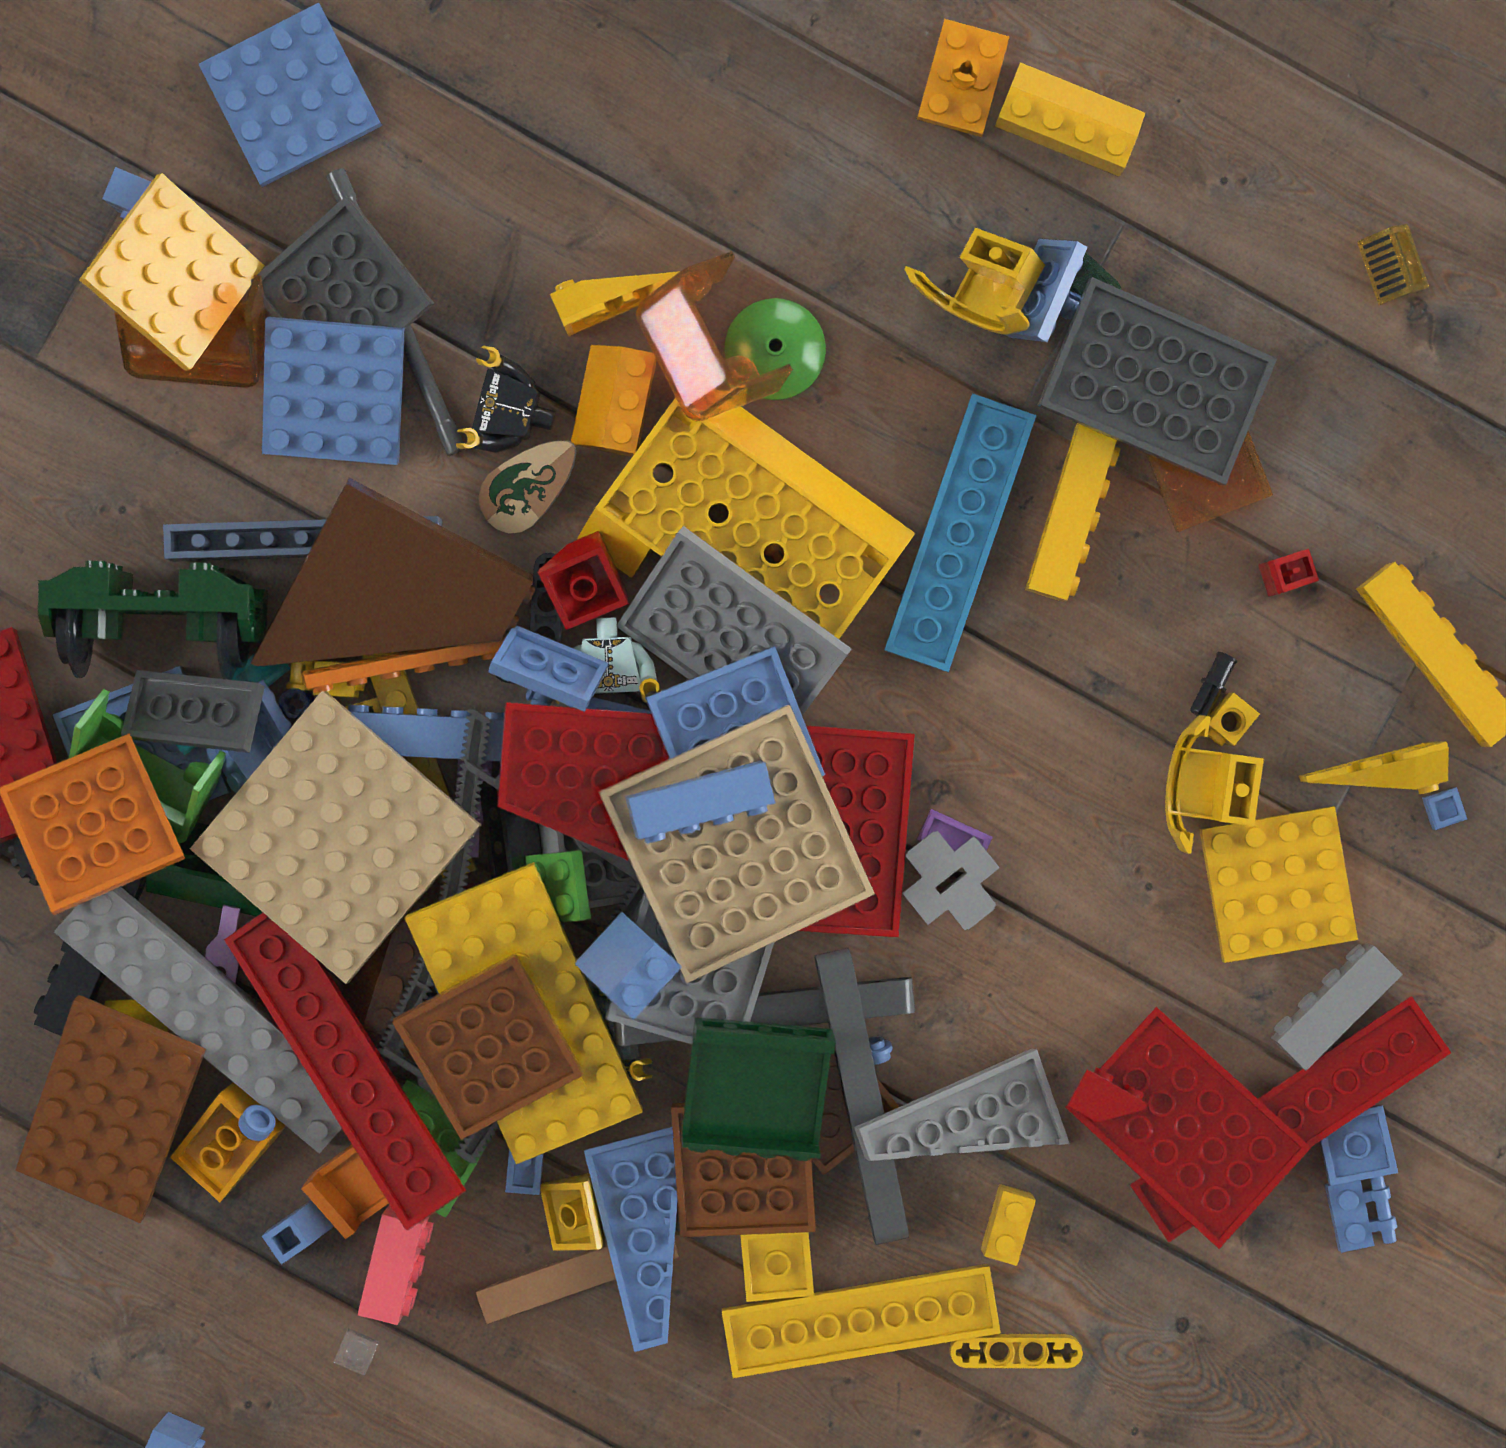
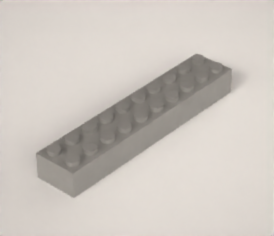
[54,887,342,1154]

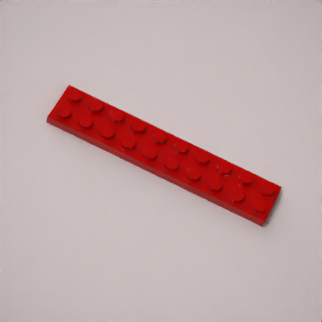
[224,913,466,1231]
[1129,996,1452,1242]

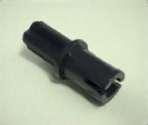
[1190,652,1238,716]

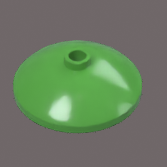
[725,298,826,400]

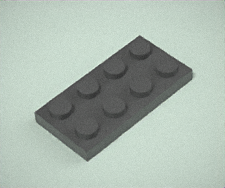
[121,670,265,753]

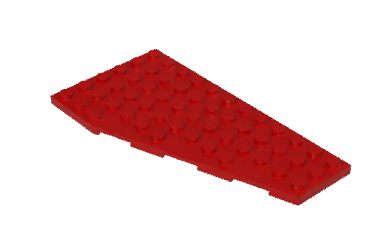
[497,702,915,937]

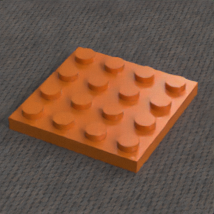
[0,733,185,916]

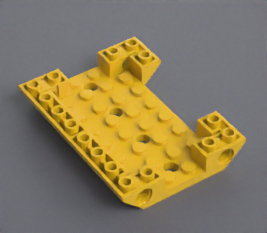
[577,374,915,639]

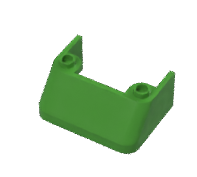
[69,689,226,843]

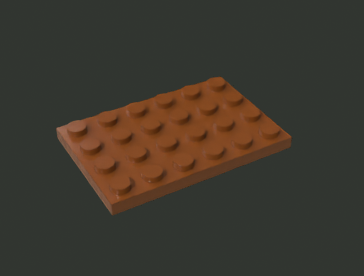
[16,995,206,1223]

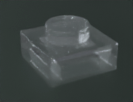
[333,1328,380,1376]

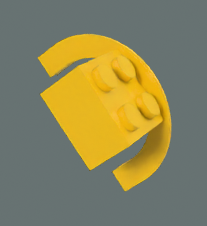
[904,227,1045,334]
[1165,715,1264,854]

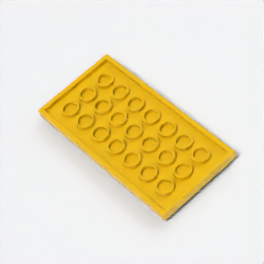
[405,862,643,1164]

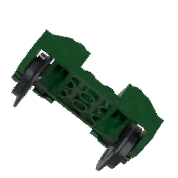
[38,560,268,680]

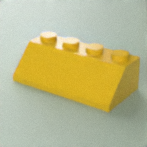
[995,62,1145,177]

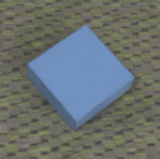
[1422,787,1467,830]

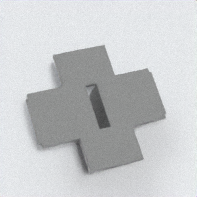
[903,831,1000,930]

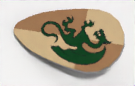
[479,440,577,533]

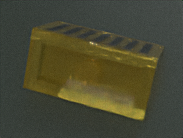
[1357,224,1429,305]

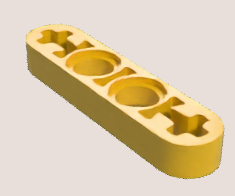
[949,1334,1083,1369]

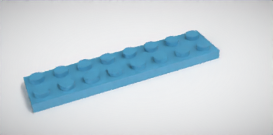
[884,393,1036,672]

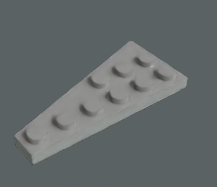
[854,1048,1070,1161]

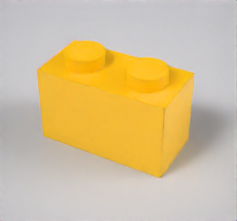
[981,1184,1036,1266]

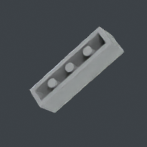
[1271,943,1403,1070]

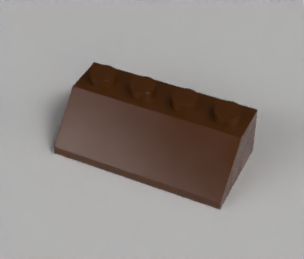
[342,900,432,1035]

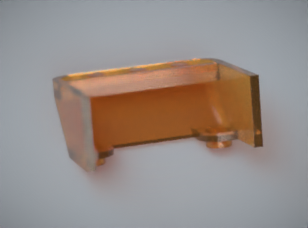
[636,251,793,421]
[114,275,266,388]

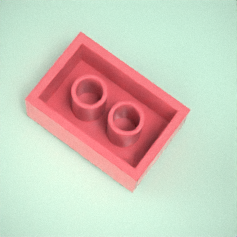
[357,1204,434,1325]

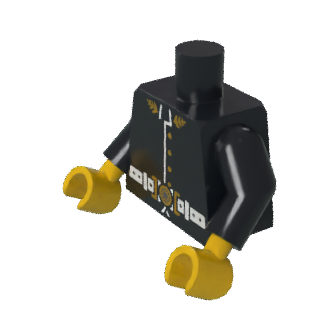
[456,345,556,453]

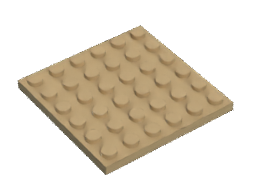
[190,690,481,984]
[599,705,875,983]

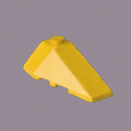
[550,271,692,337]
[1299,741,1449,794]

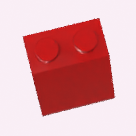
[538,531,629,630]

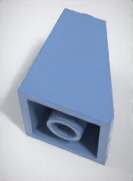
[575,912,682,1020]

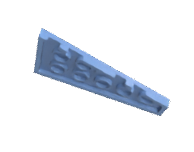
[584,1127,677,1352]

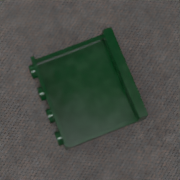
[681,1017,836,1161]

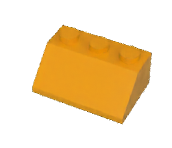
[571,345,657,457]

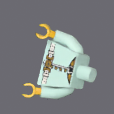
[556,618,661,704]

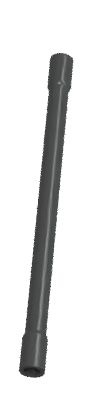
[326,168,465,456]

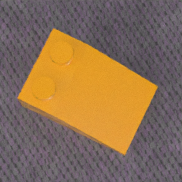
[170,1082,286,1202]

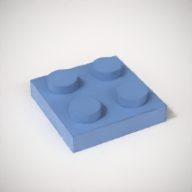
[1319,1105,1398,1186]

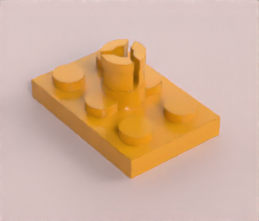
[917,19,1010,137]

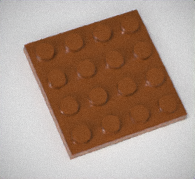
[392,953,584,1140]
[671,1103,816,1237]

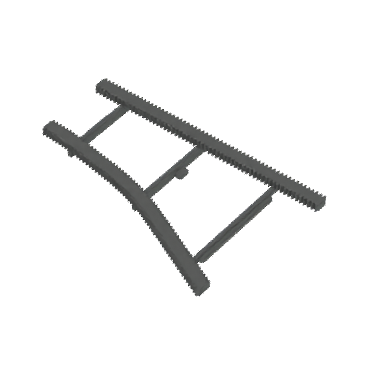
[376,708,644,1163]

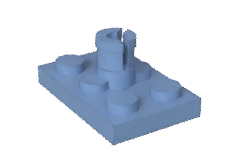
[1004,239,1088,342]
[488,625,609,712]

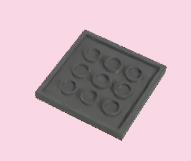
[249,196,434,329]

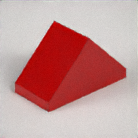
[1258,549,1319,597]

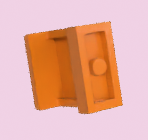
[301,1145,389,1239]

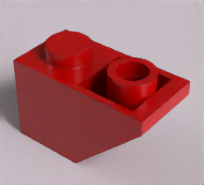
[1067,1067,1148,1123]

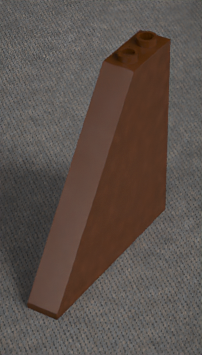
[251,478,536,666]

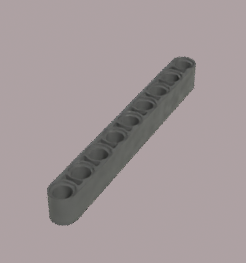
[814,948,909,1245]
[614,977,915,1046]

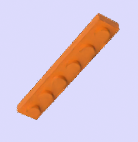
[301,634,506,693]

